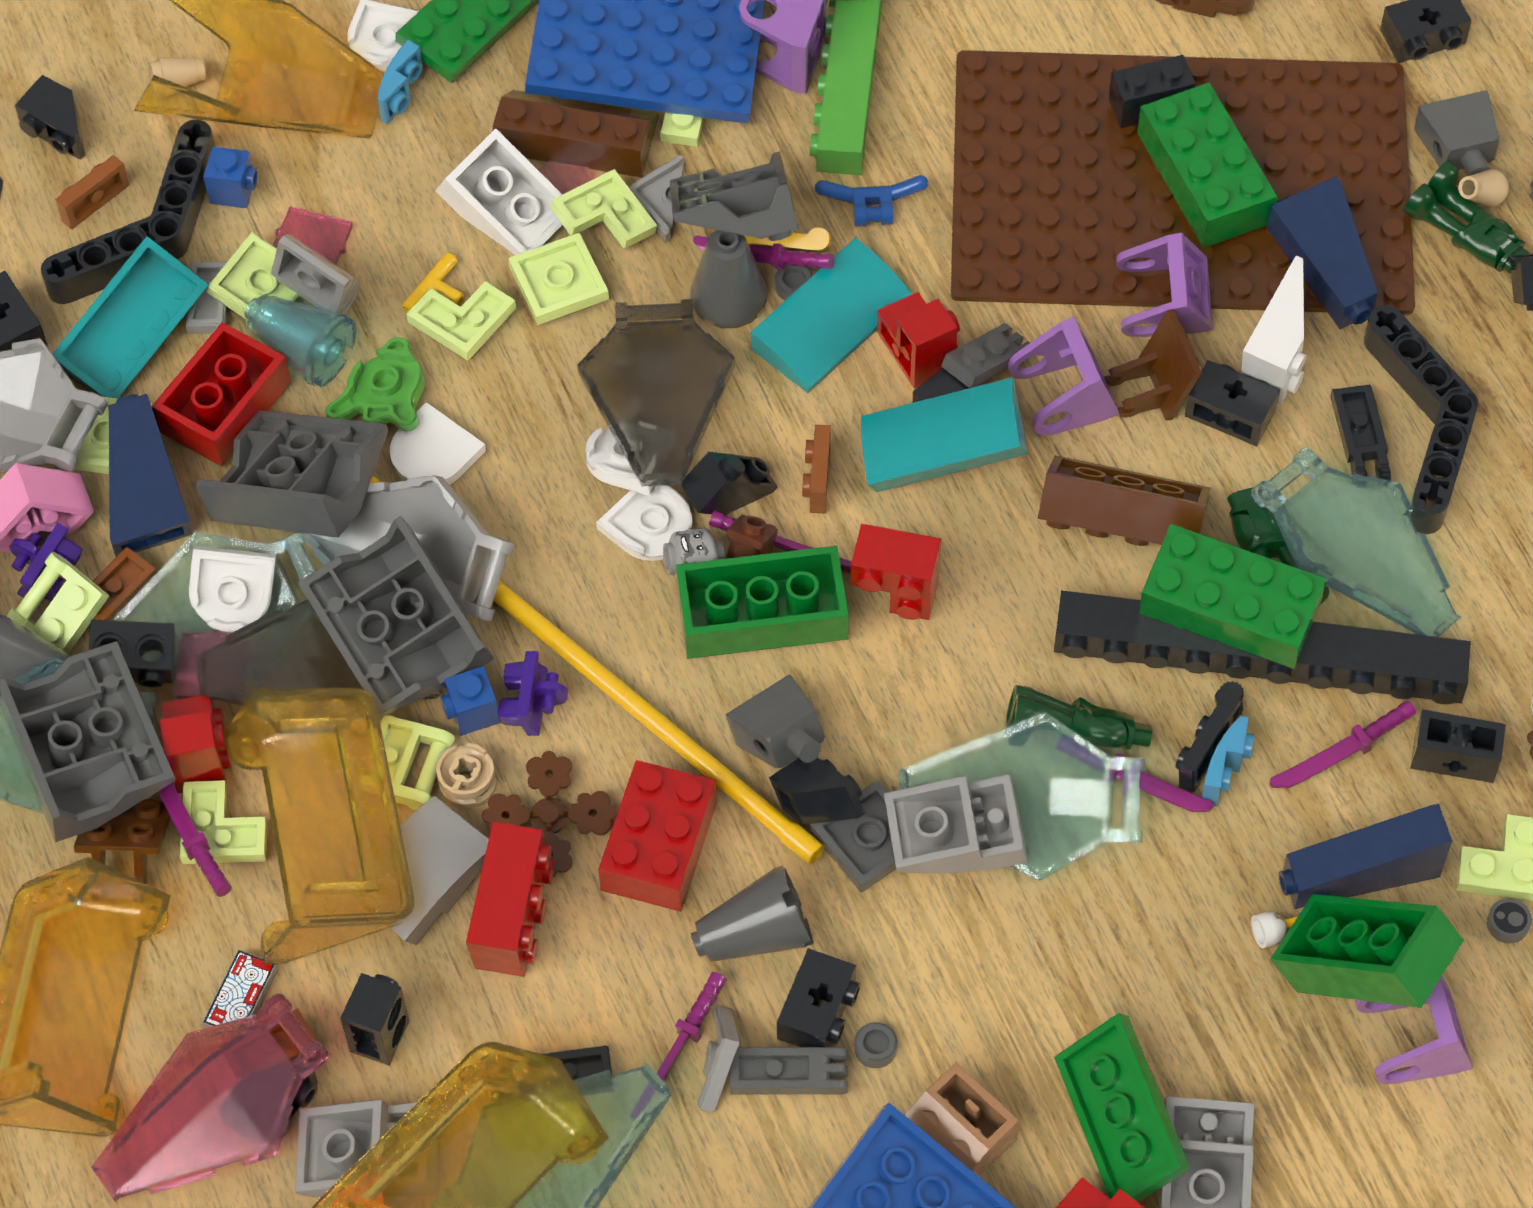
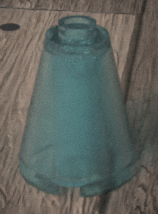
[245,294,357,387]

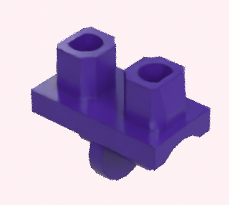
[9,522,83,601]
[498,651,568,736]

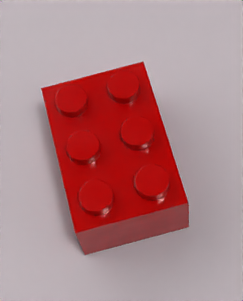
[151,322,291,467]
[598,760,717,912]
[466,822,555,977]

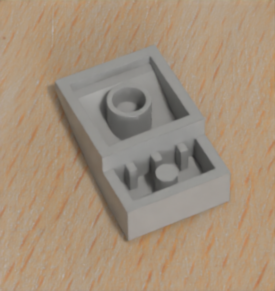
[271,234,359,322]
[884,774,1028,873]
[344,796,489,945]
[1159,1096,1254,1208]
[295,1099,441,1199]

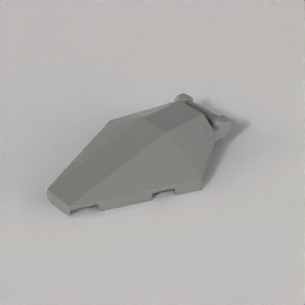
[0,338,108,472]
[298,475,515,621]

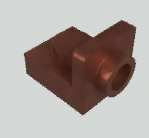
[726,514,778,559]

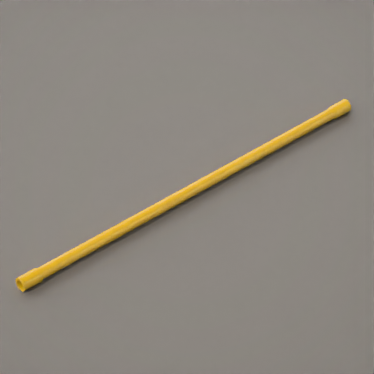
[298,413,825,865]

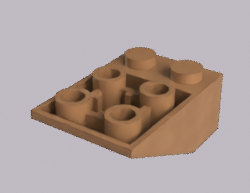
[905,1062,1020,1176]

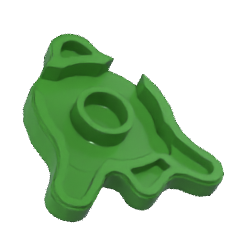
[325,337,426,432]

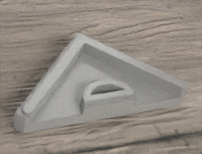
[628,154,684,242]
[698,1005,739,1113]

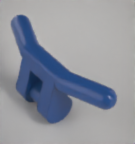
[815,175,928,226]

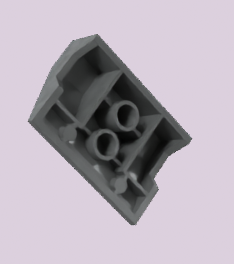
[670,151,799,241]
[195,410,388,538]
[298,516,494,717]
[0,641,175,842]

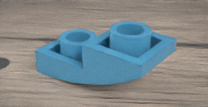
[377,40,423,124]
[1202,716,1254,806]

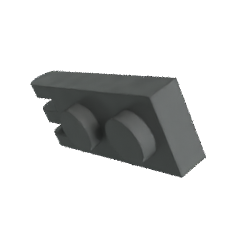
[941,323,1030,388]
[730,1047,848,1094]

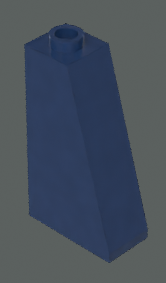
[1267,176,1378,329]
[108,394,193,557]
[1279,804,1452,909]

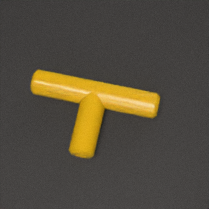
[402,252,464,313]

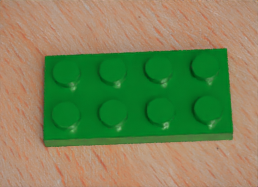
[395,0,539,83]
[1054,1013,1190,1202]

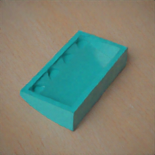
[52,237,209,399]
[750,237,912,393]
[861,378,1028,492]

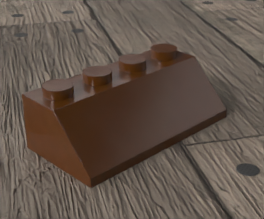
[492,90,659,178]
[1038,455,1211,546]

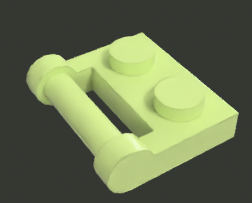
[6,552,110,653]
[357,715,455,811]

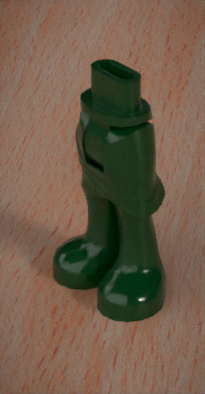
[1403,160,1531,274]
[1227,487,1330,604]
[1006,685,1152,750]

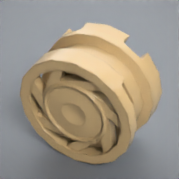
[436,742,497,809]

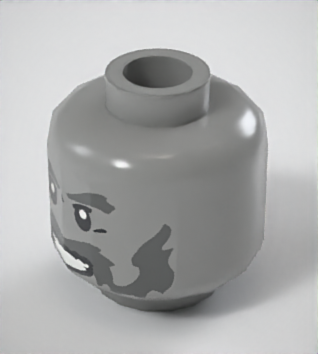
[663,528,725,580]

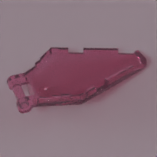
[91,994,329,1202]

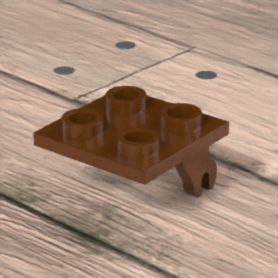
[1104,310,1202,421]
[74,799,170,897]

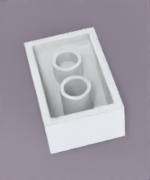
[435,128,562,255]
[1241,256,1307,404]

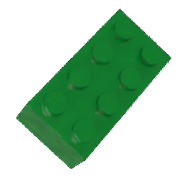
[1137,82,1277,248]
[1139,524,1327,669]
[676,545,849,659]
[1270,894,1464,1008]

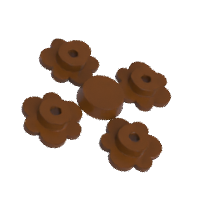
[481,751,617,878]

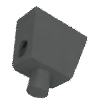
[1414,90,1499,176]
[725,674,825,768]

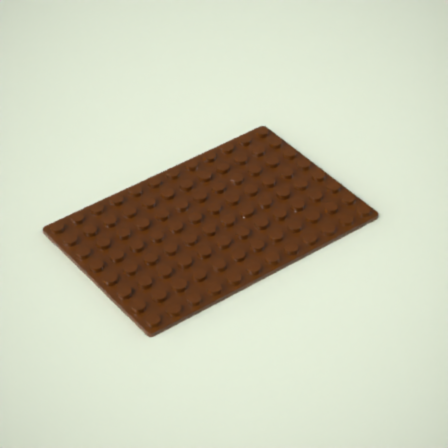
[951,50,1415,315]

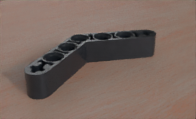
[40,119,215,304]
[1364,305,1479,534]

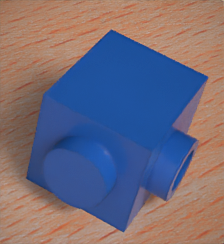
[204,146,258,209]
[440,666,500,736]

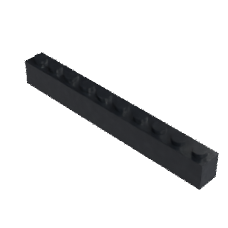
[1054,590,1471,705]

